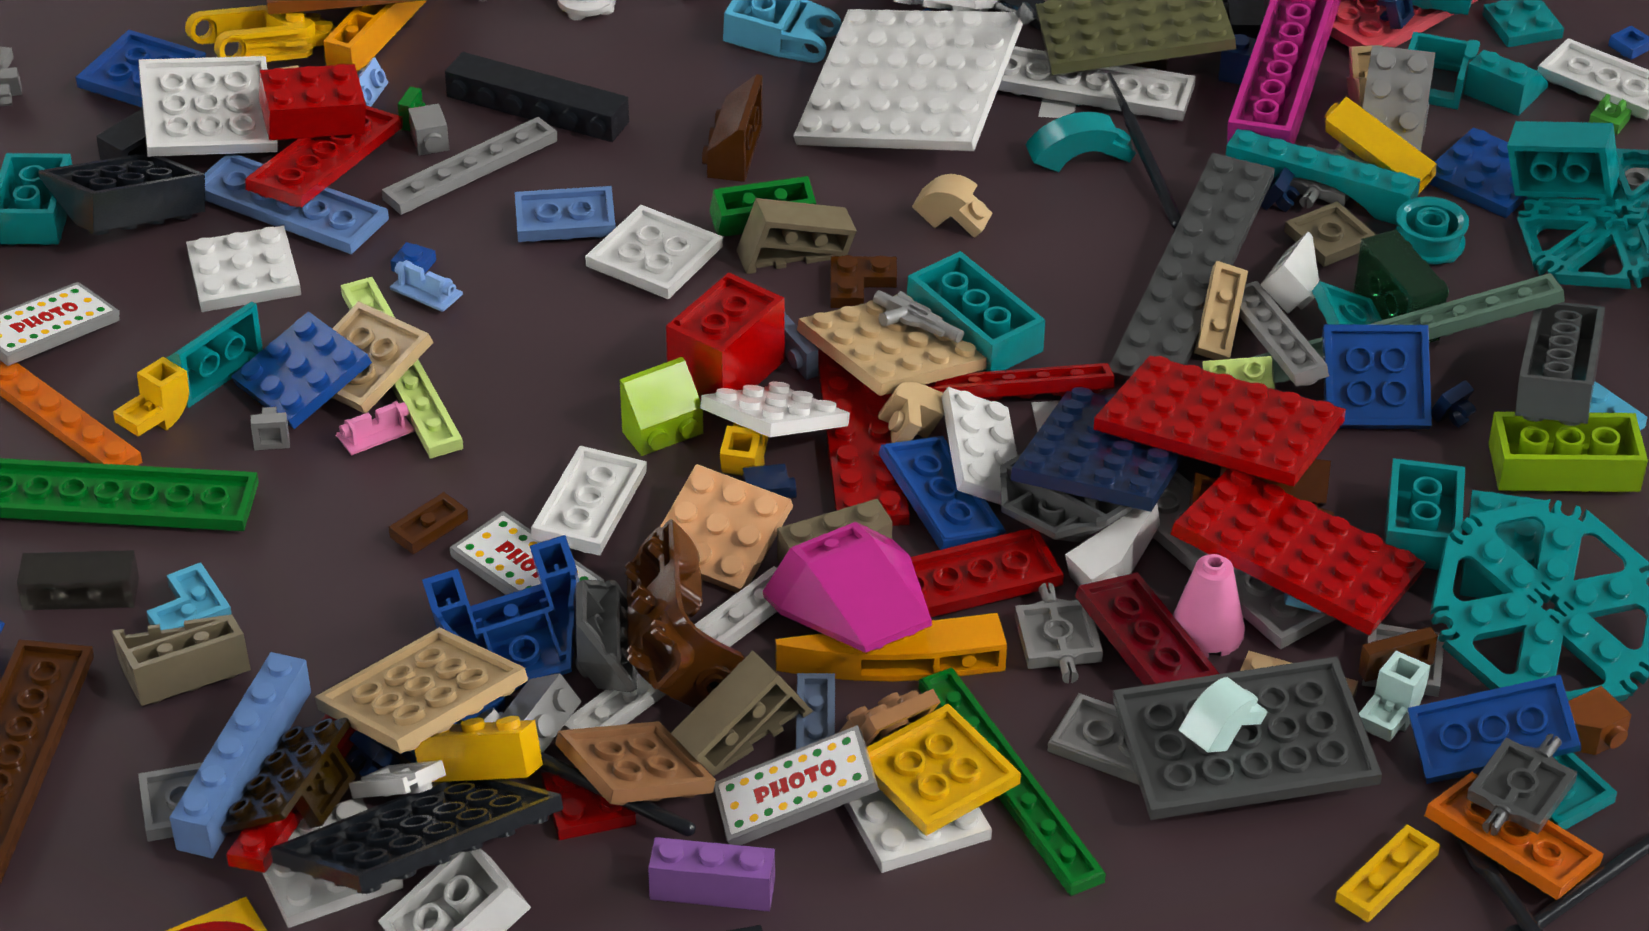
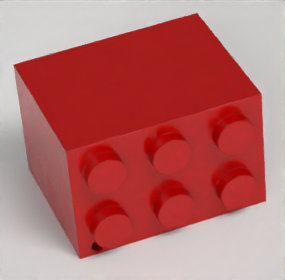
[666,272,785,401]

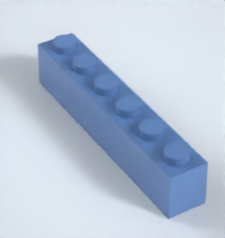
[169,652,311,859]

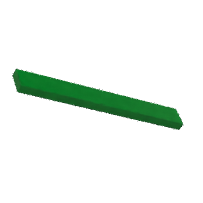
[919,667,1106,896]

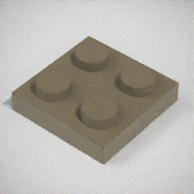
[1284,201,1377,267]

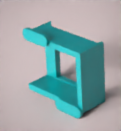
[1408,32,1480,110]

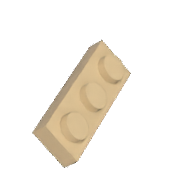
[1194,261,1248,360]

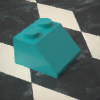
[1464,50,1549,116]

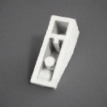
[1260,232,1319,314]
[1065,504,1160,586]

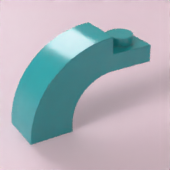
[1025,112,1137,172]

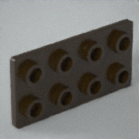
[221,718,356,833]

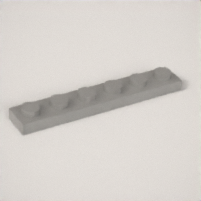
[382,117,557,215]
[1239,281,1329,386]

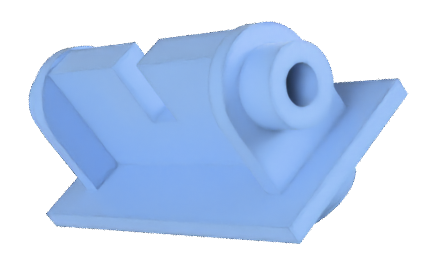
[357,57,389,107]
[390,260,463,312]

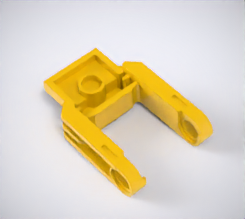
[185,5,336,62]

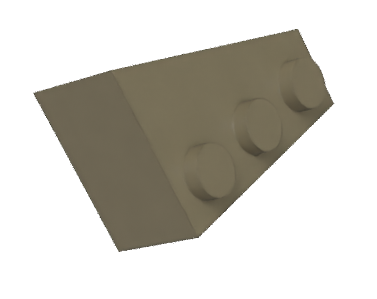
[736,198,857,274]

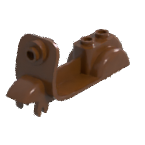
[625,519,745,708]

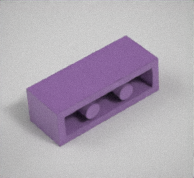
[648,837,775,911]

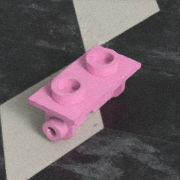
[336,401,415,456]

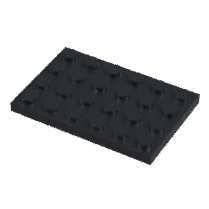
[270,779,564,894]

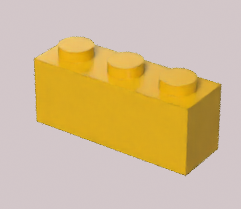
[415,716,543,782]

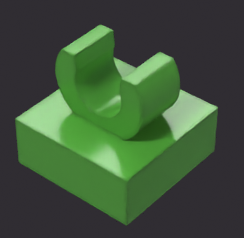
[1589,94,1632,135]

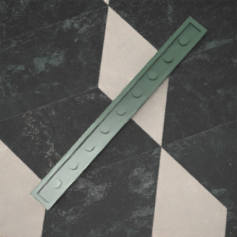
[1253,273,1565,383]

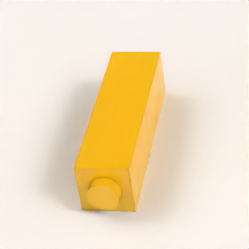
[1325,96,1437,195]

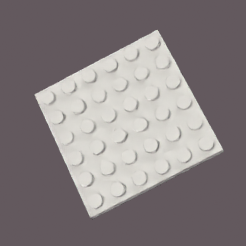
[794,9,1023,151]

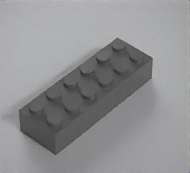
[1515,302,1605,426]

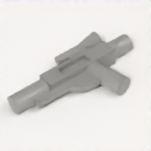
[873,290,964,343]

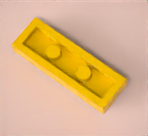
[1335,824,1440,923]

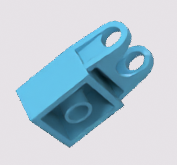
[723,0,842,63]

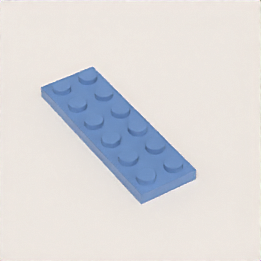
[204,154,389,254]

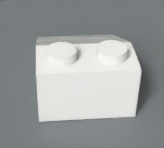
[378,848,531,931]

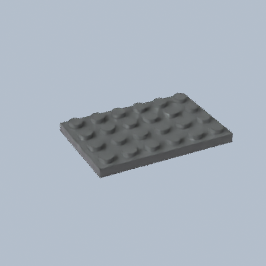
[1113,657,1382,820]

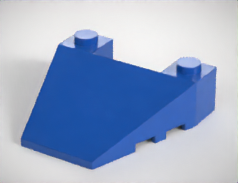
[422,535,580,690]

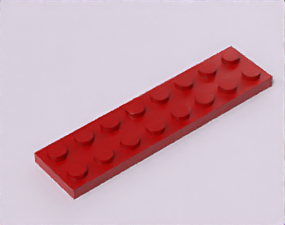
[815,345,909,526]

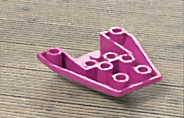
[763,522,932,653]

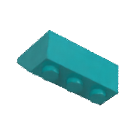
[167,301,263,408]

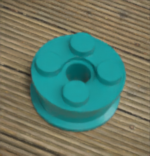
[1393,196,1469,264]

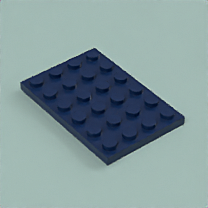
[1011,387,1185,512]

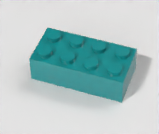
[907,251,1045,372]

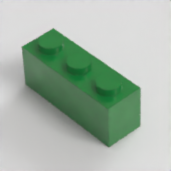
[709,176,816,237]

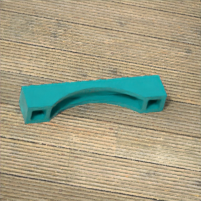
[1225,129,1420,225]

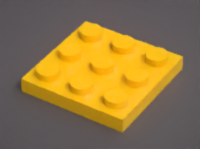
[867,704,1021,836]

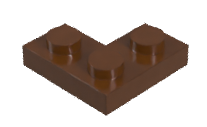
[831,255,897,308]

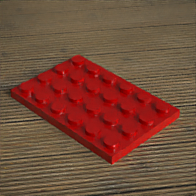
[1093,355,1346,487]
[1170,468,1426,636]

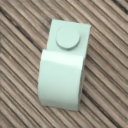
[1359,651,1430,742]
[1179,677,1268,752]

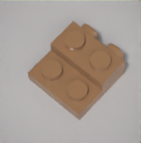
[838,689,940,747]

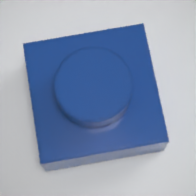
[1608,26,1649,60]
[390,242,436,275]

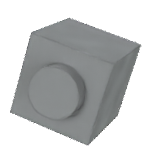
[408,103,449,156]

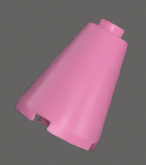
[1173,554,1245,658]

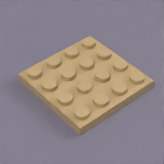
[797,296,987,396]
[315,627,528,754]

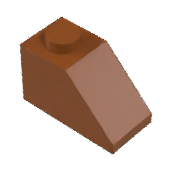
[1568,686,1632,755]

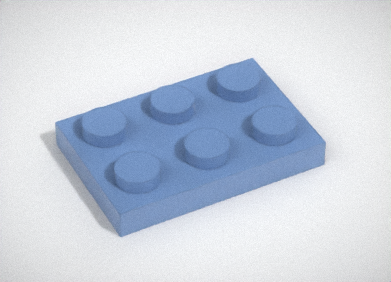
[515,186,616,242]

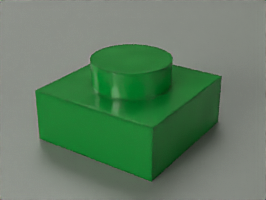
[398,87,426,131]

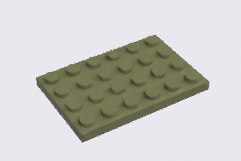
[1036,0,1236,75]

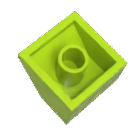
[620,357,703,456]

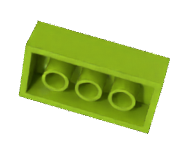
[1488,412,1648,492]

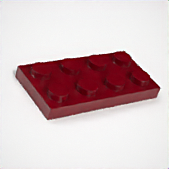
[1075,572,1220,685]

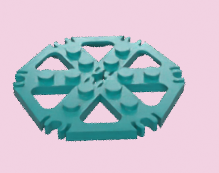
[1517,149,1649,289]
[1430,499,1649,702]

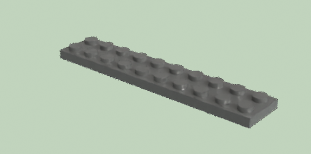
[1110,153,1275,384]

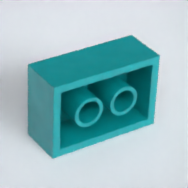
[1507,121,1620,199]
[0,153,72,245]
[1384,458,1465,570]
[1459,490,1543,598]

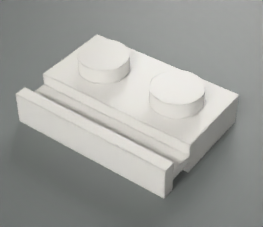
[348,760,446,798]

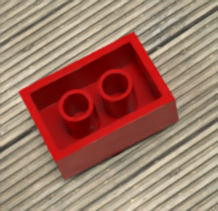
[259,64,366,140]

